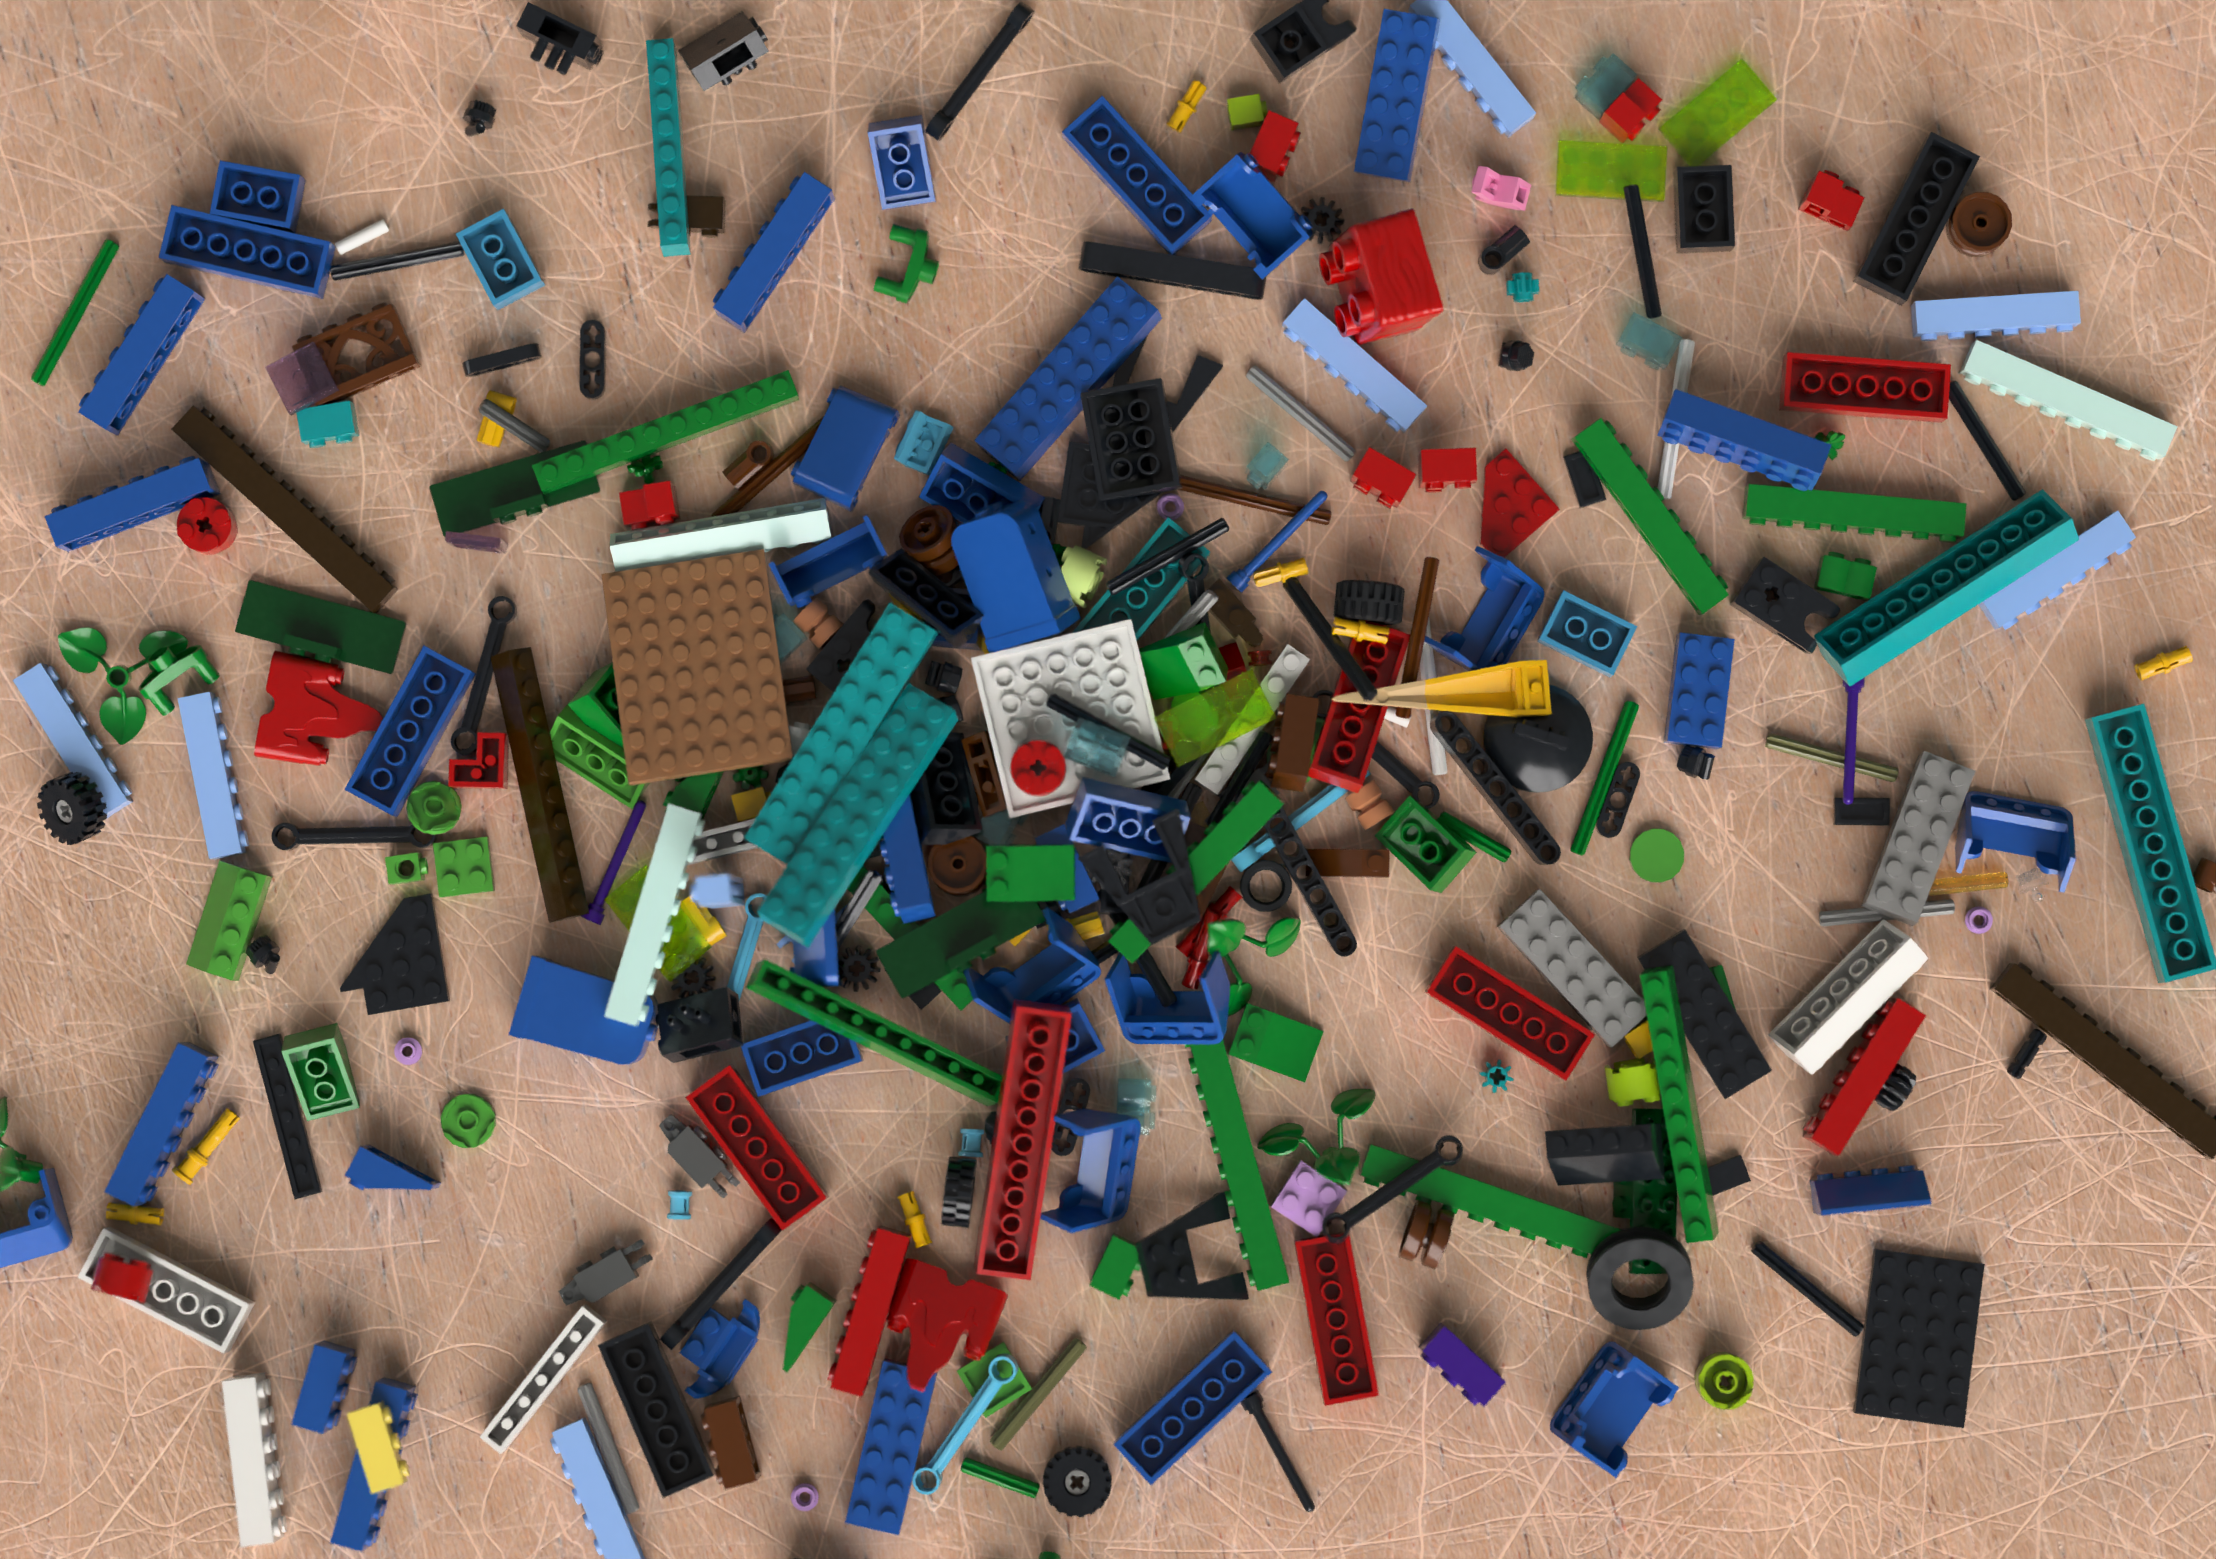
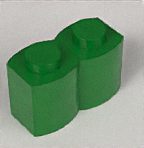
[1814,552,1877,601]

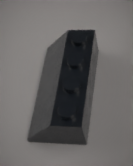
[868,548,984,648]
[910,733,982,845]
[1545,1124,1665,1186]

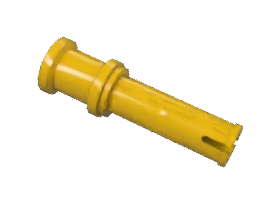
[172,1108,240,1185]

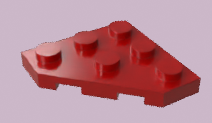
[1480,449,1560,558]

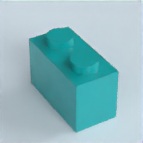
[296,401,359,448]

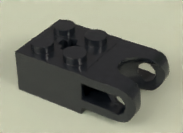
[1250,0,1357,84]
[1730,557,1840,654]
[806,599,875,693]

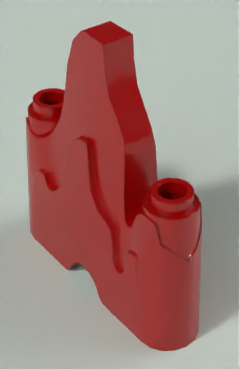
[254,650,384,766]
[886,1258,1008,1392]

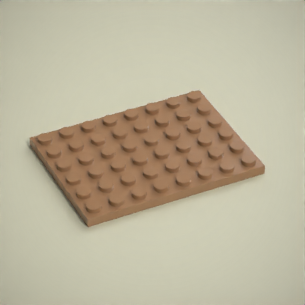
[601,549,793,785]

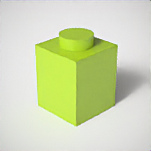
[1227,94,1268,131]

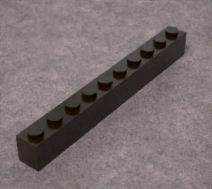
[171,405,398,614]
[491,647,589,923]
[1990,962,2216,1159]

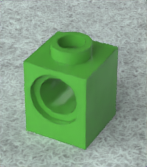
[385,852,428,885]

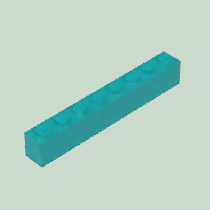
[646,38,691,257]

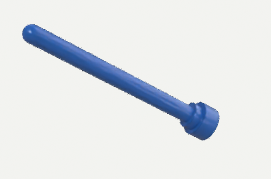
[1226,491,1327,593]

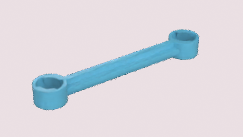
[1231,770,1371,873]
[720,893,767,1052]
[913,1354,1018,1495]

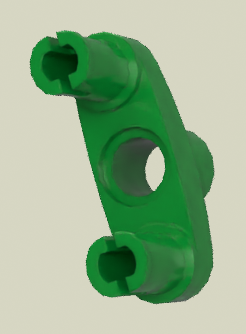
[874,224,939,304]
[138,645,220,716]

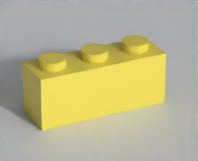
[347,1401,410,1494]

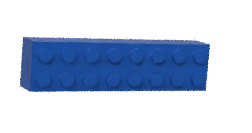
[975,276,1162,481]

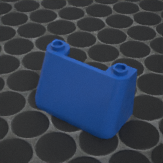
[1190,152,1313,279]
[791,385,900,512]
[1550,1341,1679,1478]

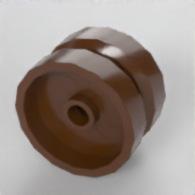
[1946,192,2012,257]
[899,505,960,576]
[928,836,987,897]
[1398,1200,1454,1269]

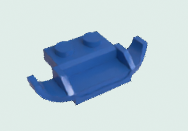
[680,1299,760,1399]

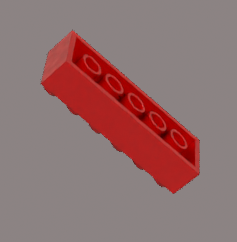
[1779,352,1951,423]
[1308,619,1410,793]
[1424,946,1595,1081]
[1803,998,1926,1156]
[685,1064,829,1231]
[827,1225,912,1397]
[1294,1231,1379,1406]

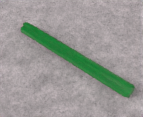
[31,239,119,386]
[1570,701,1639,856]

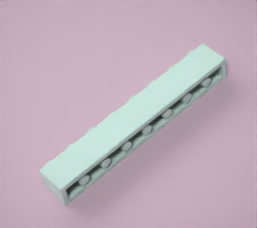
[1959,340,2178,461]
[610,498,831,572]
[604,804,705,1026]

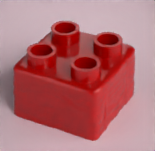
[1319,208,1443,344]

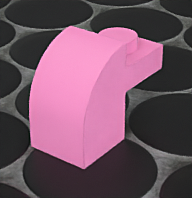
[1472,166,1531,211]

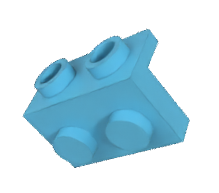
[894,410,954,476]

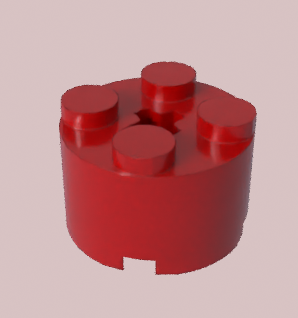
[177,497,238,555]
[1010,740,1066,797]
[90,1252,154,1303]

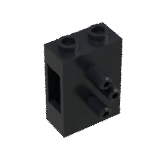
[516,2,604,75]
[678,11,769,91]
[656,987,743,1063]

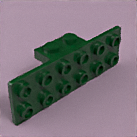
[429,440,600,538]
[235,580,407,674]
[876,890,1045,999]
[1612,1108,1677,1274]

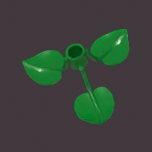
[58,627,188,745]
[1207,917,1301,1017]
[1257,1089,1376,1185]
[0,1096,43,1191]

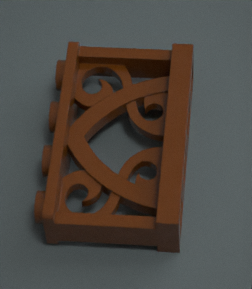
[292,302,421,406]

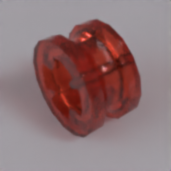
[1247,650,1273,666]

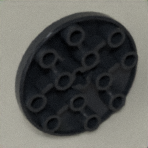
[1483,685,1593,793]

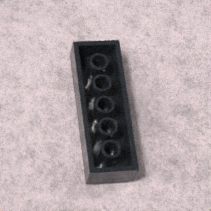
[1853,132,1980,306]
[1637,929,1772,1099]
[598,1321,715,1498]

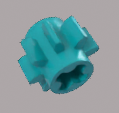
[1506,272,1540,303]
[1479,1059,1514,1093]

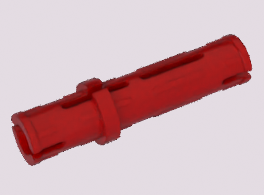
[1175,886,1243,958]
[1181,908,1224,989]

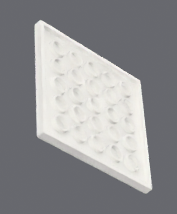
[971,619,1170,818]

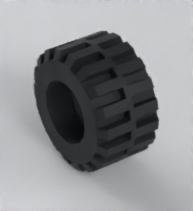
[1333,580,1405,625]

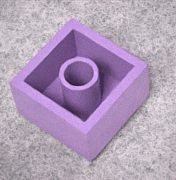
[1270,1160,1347,1237]

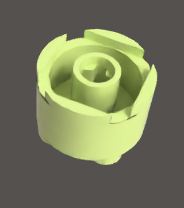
[1061,545,1107,608]

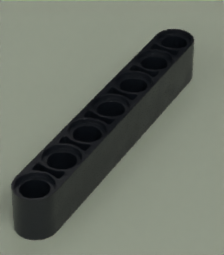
[1078,242,1267,300]
[1430,711,1561,865]
[1263,807,1357,956]

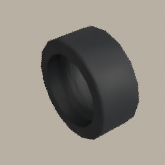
[1240,860,1292,912]

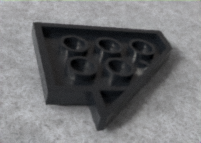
[1058,441,1163,549]
[340,894,450,1015]

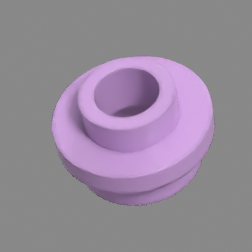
[1157,493,1184,520]
[1965,906,1993,934]
[394,1037,422,1065]
[791,1483,819,1511]

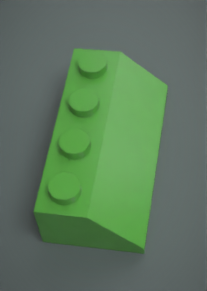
[550,704,650,809]
[186,861,272,981]

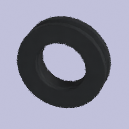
[1587,1227,1694,1330]

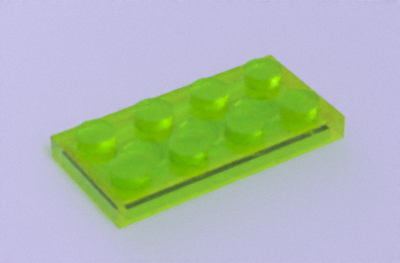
[1658,59,1777,166]
[1555,140,1667,202]
[1153,669,1276,767]
[604,864,712,982]

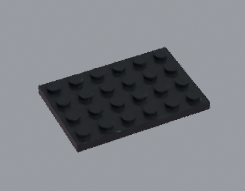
[1853,1249,1985,1428]

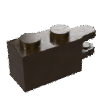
[648,195,726,238]
[1206,579,1264,648]

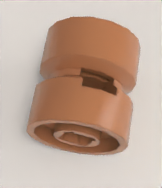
[793,598,843,650]
[1345,780,1394,830]

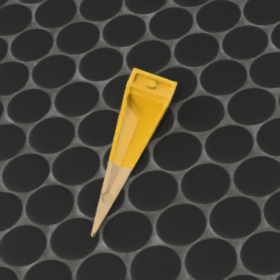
[1332,660,1552,717]

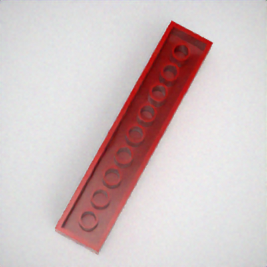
[974,999,1072,1280]

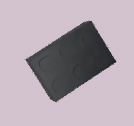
[1673,165,1735,253]

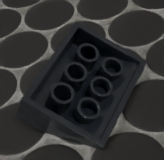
[1080,378,1183,501]

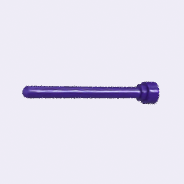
[1842,677,1865,805]
[581,800,646,925]

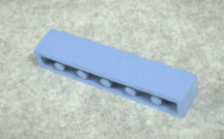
[1408,0,1536,138]
[1911,291,2081,341]
[1282,298,1427,433]
[1978,511,2136,630]
[13,663,133,818]
[177,692,249,860]
[691,874,745,909]
[550,1417,645,1559]

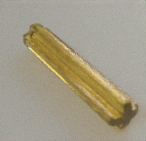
[1929,872,2009,896]

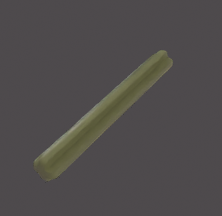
[1765,733,1898,782]
[990,1338,1087,1451]

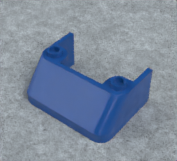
[769,515,888,608]
[1424,546,1545,671]
[1955,791,2076,892]
[790,908,843,987]
[964,908,1101,1024]
[1105,952,1230,1044]
[1040,1109,1141,1233]
[0,1168,73,1268]

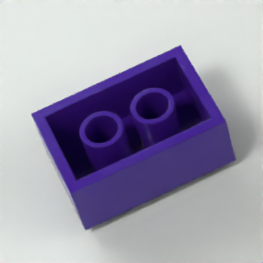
[1419,1322,1506,1407]

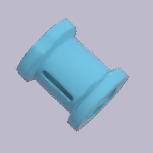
[958,1129,984,1157]
[667,1190,692,1220]

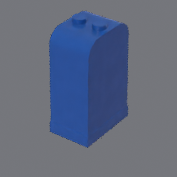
[951,500,1081,653]
[508,956,658,1065]

